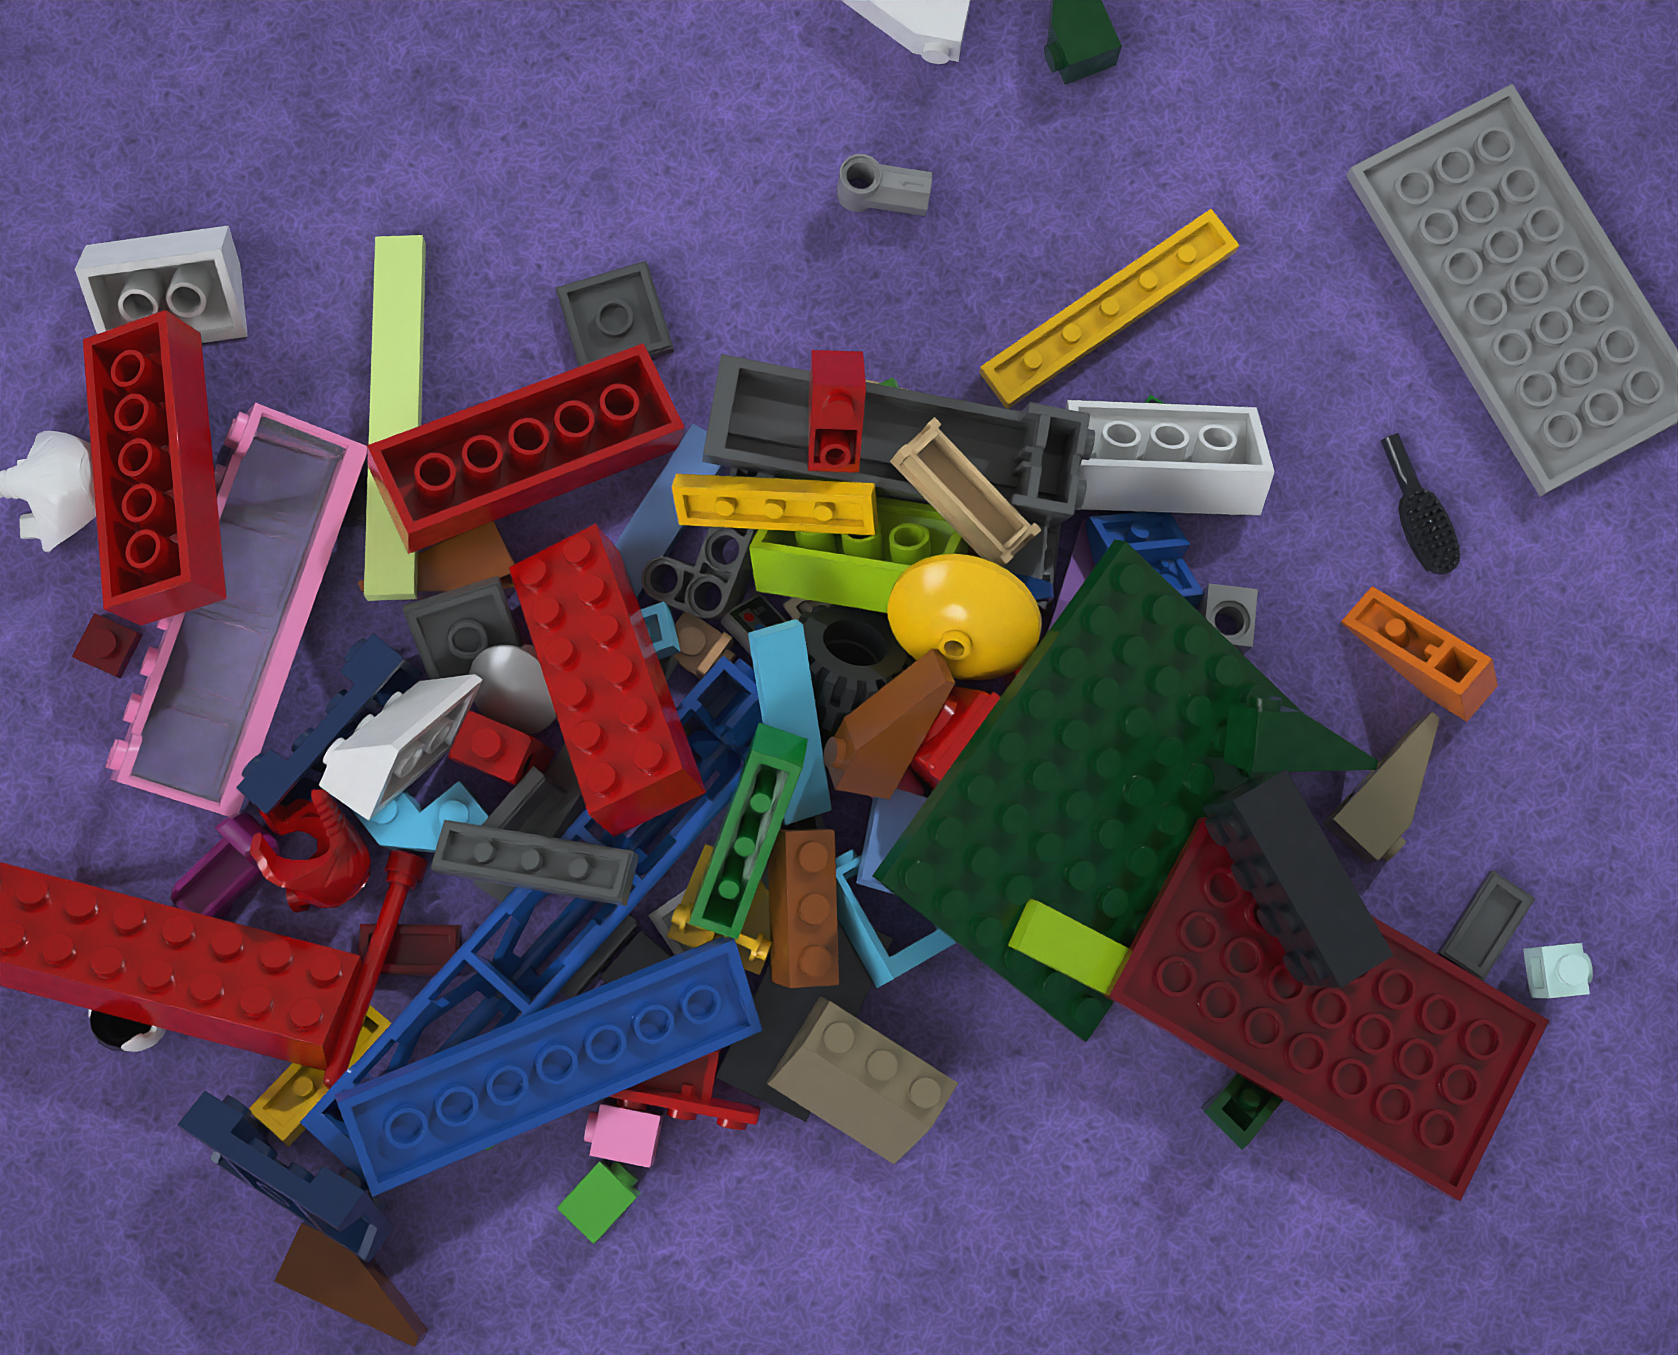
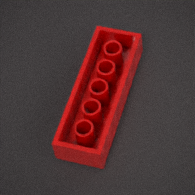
[83,310,227,626]
[367,343,685,554]
[509,523,706,837]

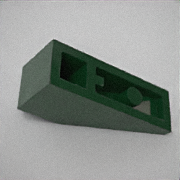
[1044,0,1122,84]
[1223,694,1378,773]

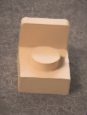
[673,611,736,680]

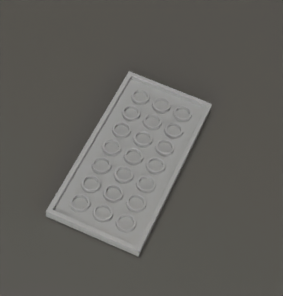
[1346,84,1678,497]

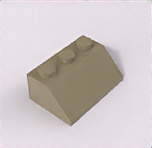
[767,996,958,1164]

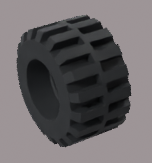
[798,604,915,731]

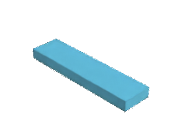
[748,619,832,825]

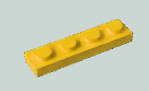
[671,473,879,535]

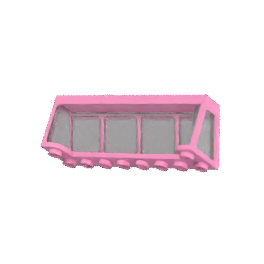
[105,403,367,817]

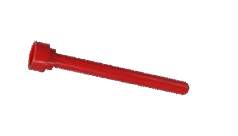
[323,850,429,1089]

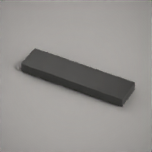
[430,820,639,906]

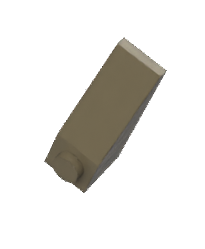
[1323,711,1440,864]

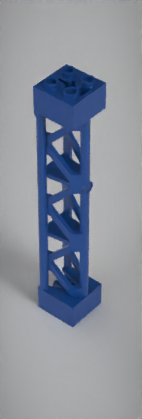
[300,655,763,1181]

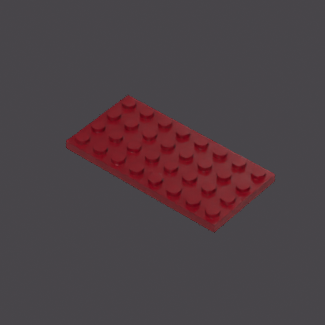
[1104,817,1550,1201]

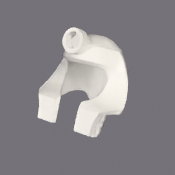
[0,431,96,553]

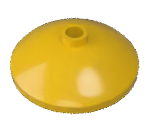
[887,554,1042,680]

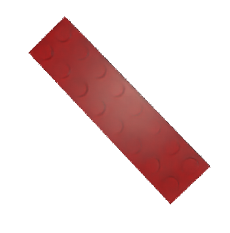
[0,862,362,1071]

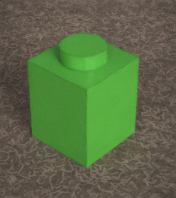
[557,1159,641,1244]

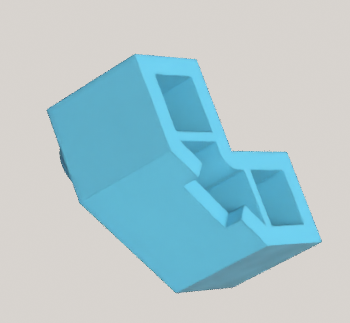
[350,781,491,853]

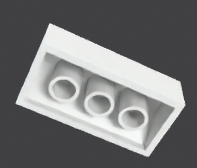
[1066,400,1275,515]

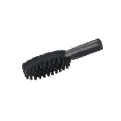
[1380,433,1460,575]

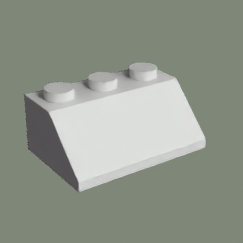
[75,225,247,343]
[319,674,483,821]

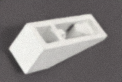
[841,0,971,64]

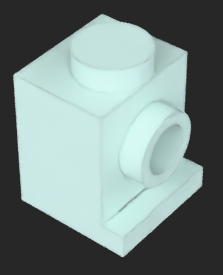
[1523,943,1593,999]

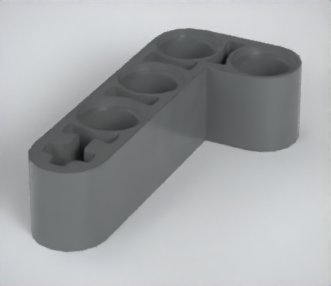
[641,468,788,620]

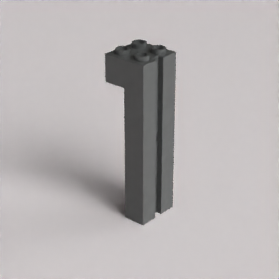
[702,354,1095,528]

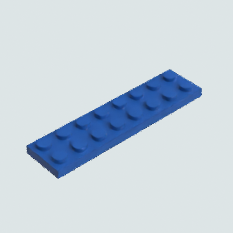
[334,935,763,1197]

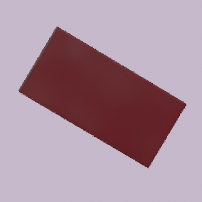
[358,924,462,976]

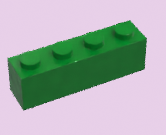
[689,723,808,940]

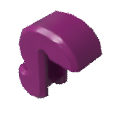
[170,813,280,919]

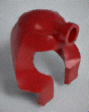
[249,789,371,913]

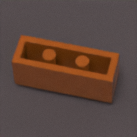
[768,828,839,988]

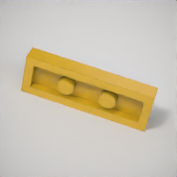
[249,1005,391,1147]

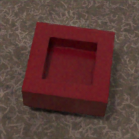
[72,613,143,679]

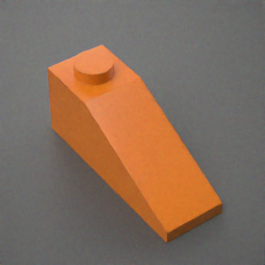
[1341,586,1498,722]

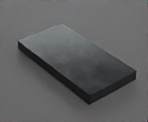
[715,918,894,1122]

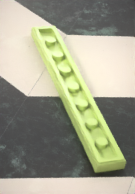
[364,235,426,601]

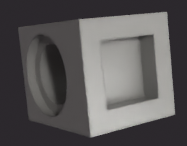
[1199,583,1258,655]

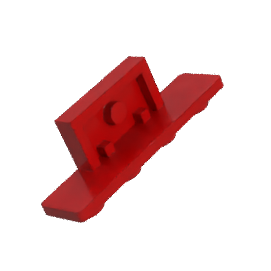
[608,1049,761,1130]

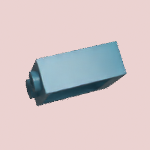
[835,849,956,988]

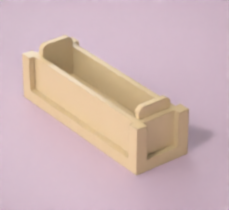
[890,417,1041,567]

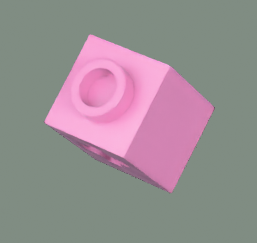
[584,1102,664,1168]

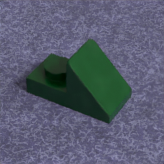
[1200,1073,1283,1150]

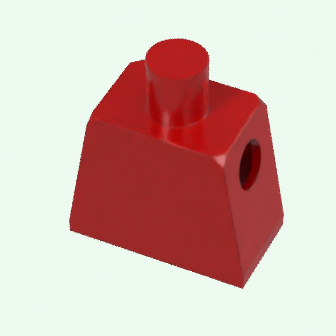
[448,710,555,787]

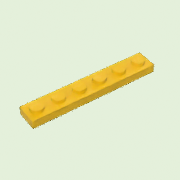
[979,209,1240,409]

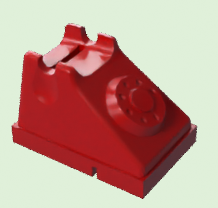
[908,686,1001,792]

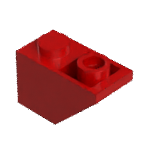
[808,350,866,472]

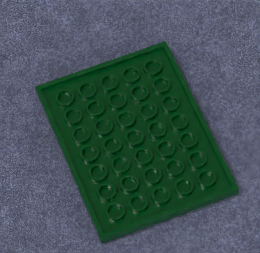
[872,539,1302,1042]

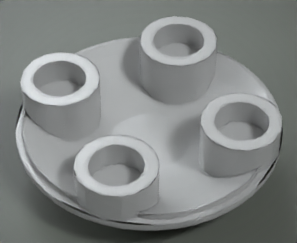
[469,645,556,734]

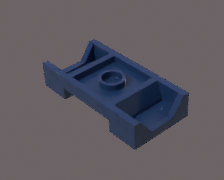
[236,633,423,815]
[178,1091,394,1263]

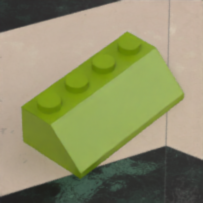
[749,496,969,613]

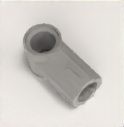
[836,154,932,216]

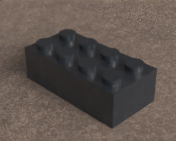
[1202,769,1394,988]

